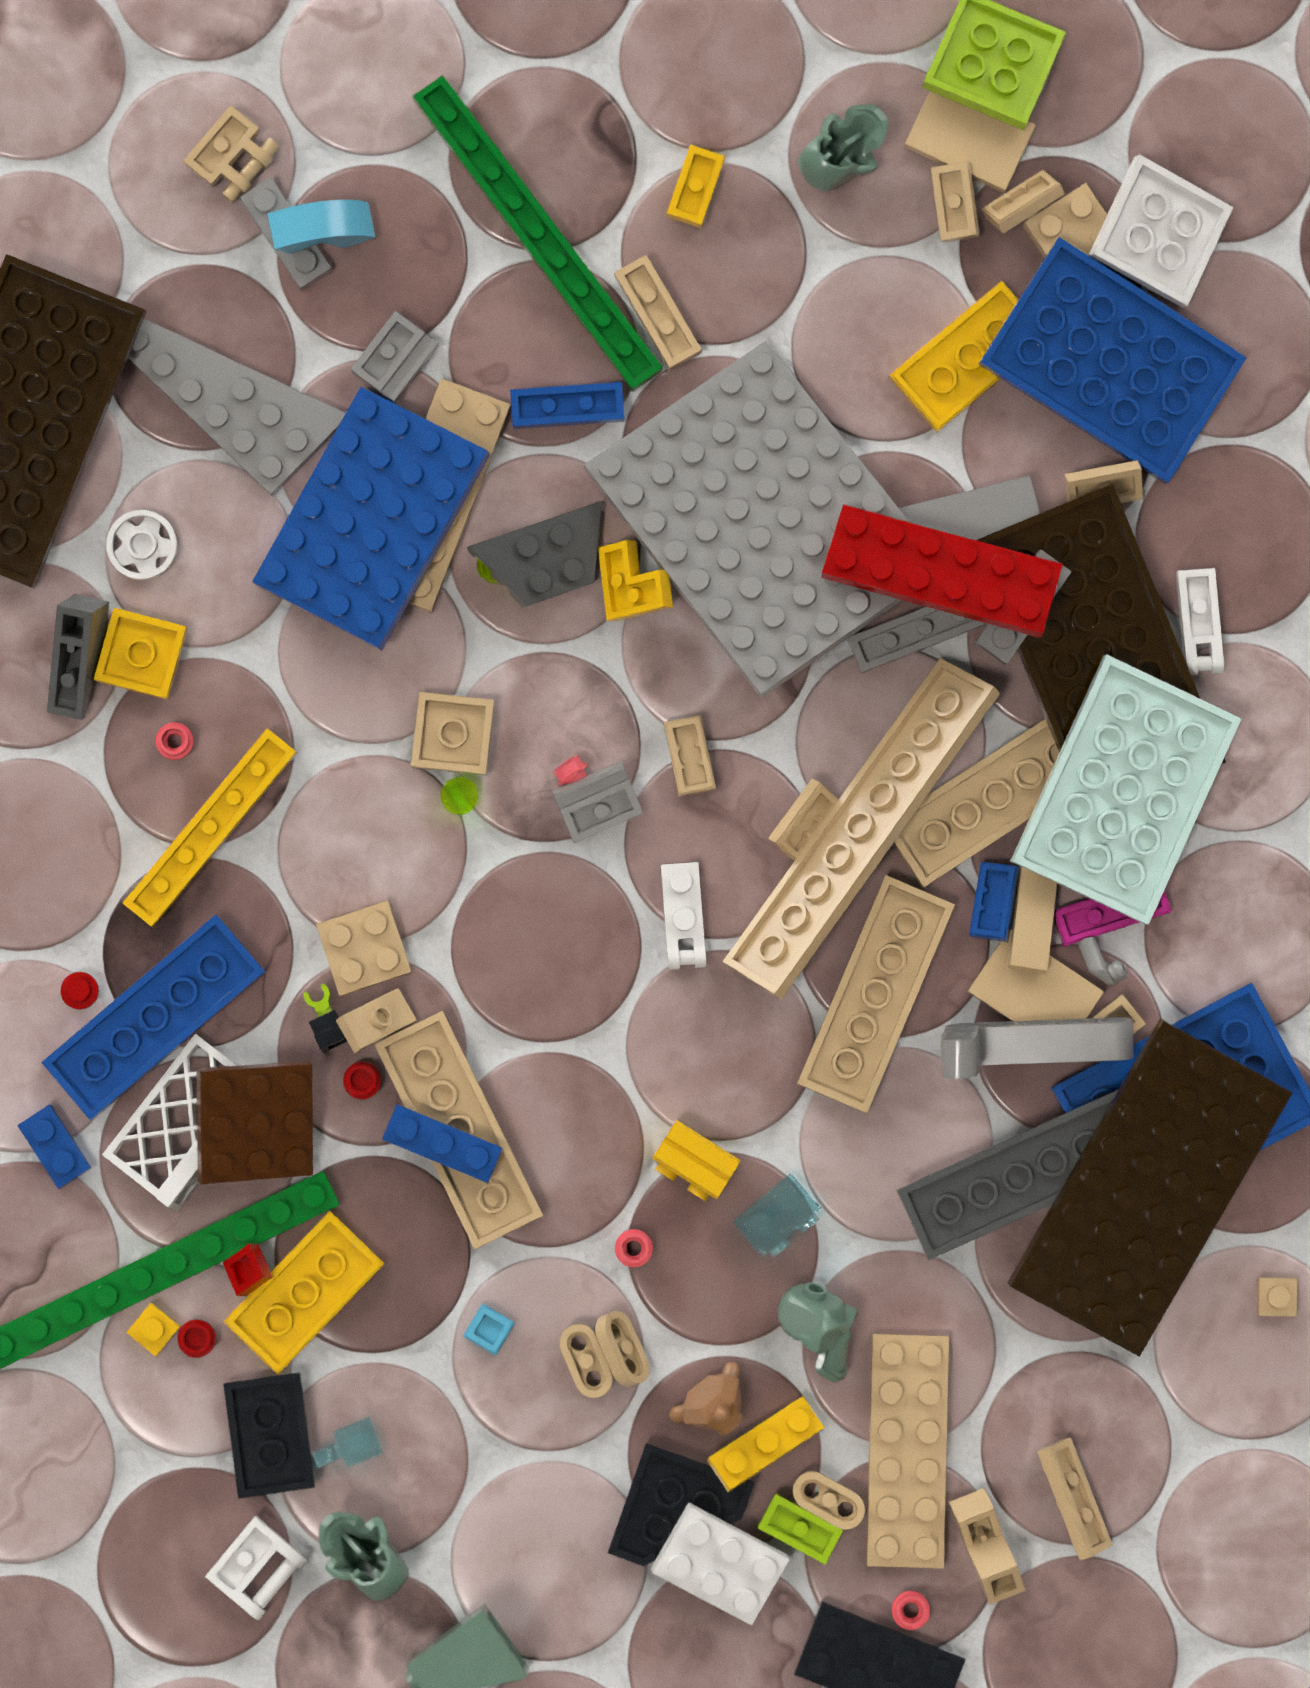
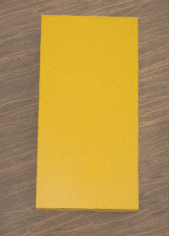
[889,281,1018,433]
[223,1211,385,1375]

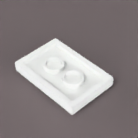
[651,1502,790,1625]

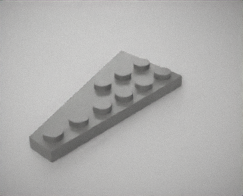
[128,319,346,497]

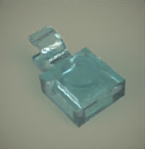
[312,1417,383,1468]

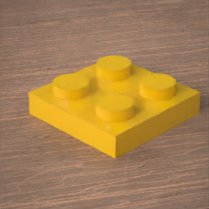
[94,608,188,700]

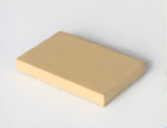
[904,91,1036,193]
[967,929,1104,1021]

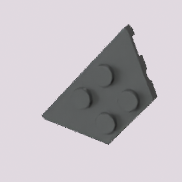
[467,502,601,608]

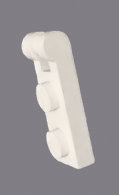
[1176,568,1224,676]
[661,862,706,970]

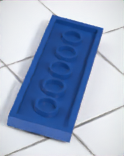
[41,914,266,1121]

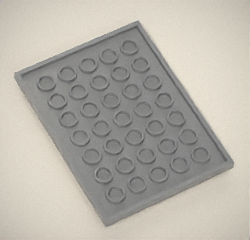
[584,341,909,699]

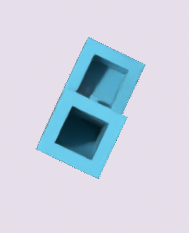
[268,200,376,254]

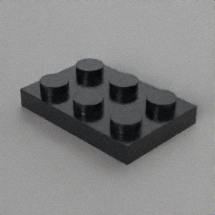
[223,1372,316,1499]

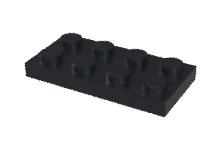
[794,1601,966,1688]

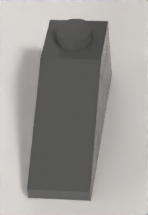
[47,594,109,720]

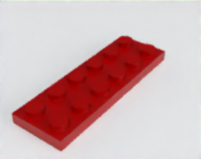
[821,504,1063,638]

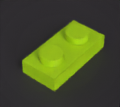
[757,1493,843,1565]

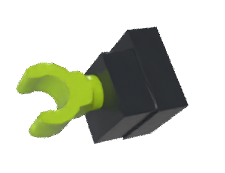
[303,984,348,1053]

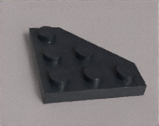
[607,1443,755,1566]

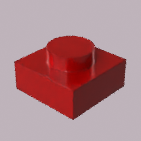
[223,1244,273,1296]

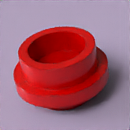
[60,972,99,1010]
[343,1062,381,1100]
[177,1319,216,1358]

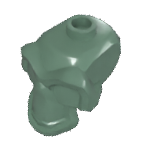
[797,104,888,192]
[778,1283,858,1383]
[318,1512,409,1602]

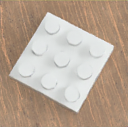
[1088,155,1233,307]

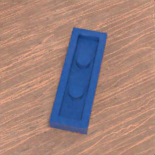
[510,382,624,429]
[382,1104,503,1183]

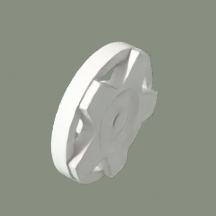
[106,510,177,580]

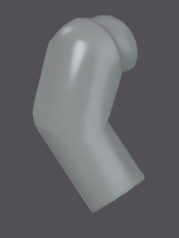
[1078,937,1127,985]

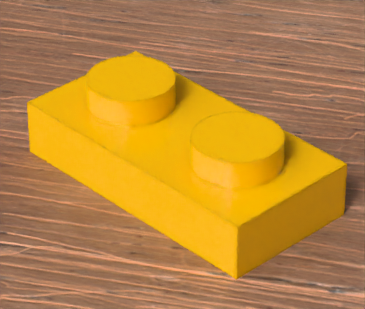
[666,144,725,228]

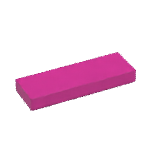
[1053,890,1172,947]

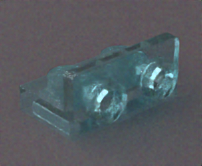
[732,1173,821,1258]

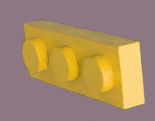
[707,1396,824,1492]

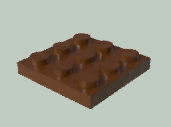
[196,1061,313,1184]

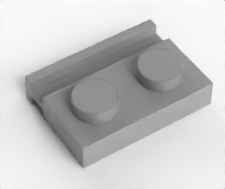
[350,311,439,404]
[552,761,643,844]

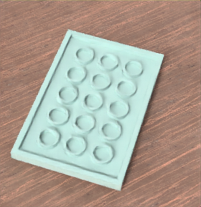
[1010,655,1241,925]

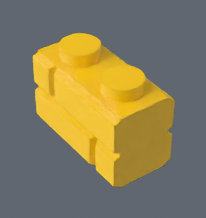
[652,1120,741,1202]

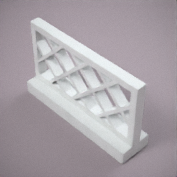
[102,1034,237,1212]

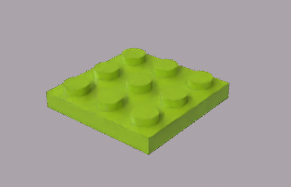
[922,0,1066,130]

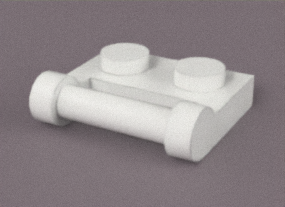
[205,1516,308,1620]

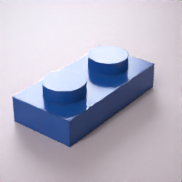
[17,1104,92,1189]

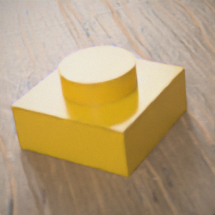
[126,1302,181,1357]

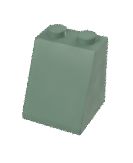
[405,1604,529,1688]

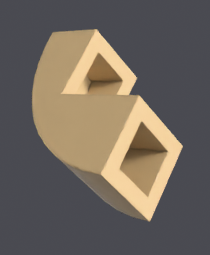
[949,1488,1025,1605]

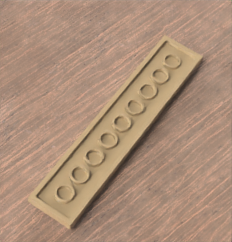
[723,658,1000,1000]

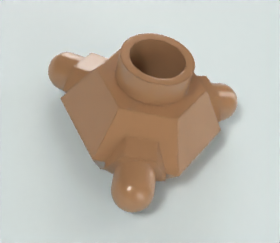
[669,1362,743,1435]

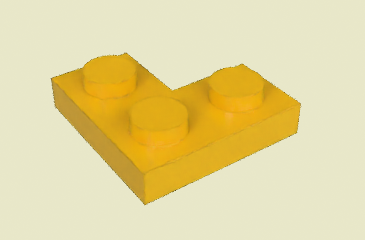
[598,540,673,622]

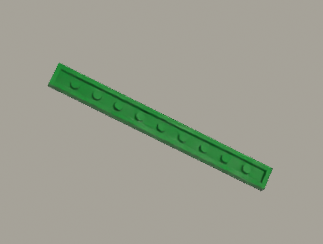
[413,75,663,392]
[0,1171,340,1369]

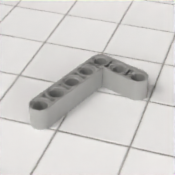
[941,1017,1134,1079]

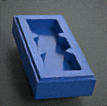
[969,862,1020,942]

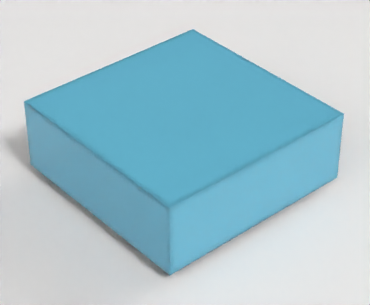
[463,1303,515,1356]

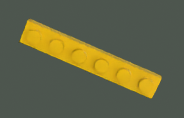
[123,728,297,928]

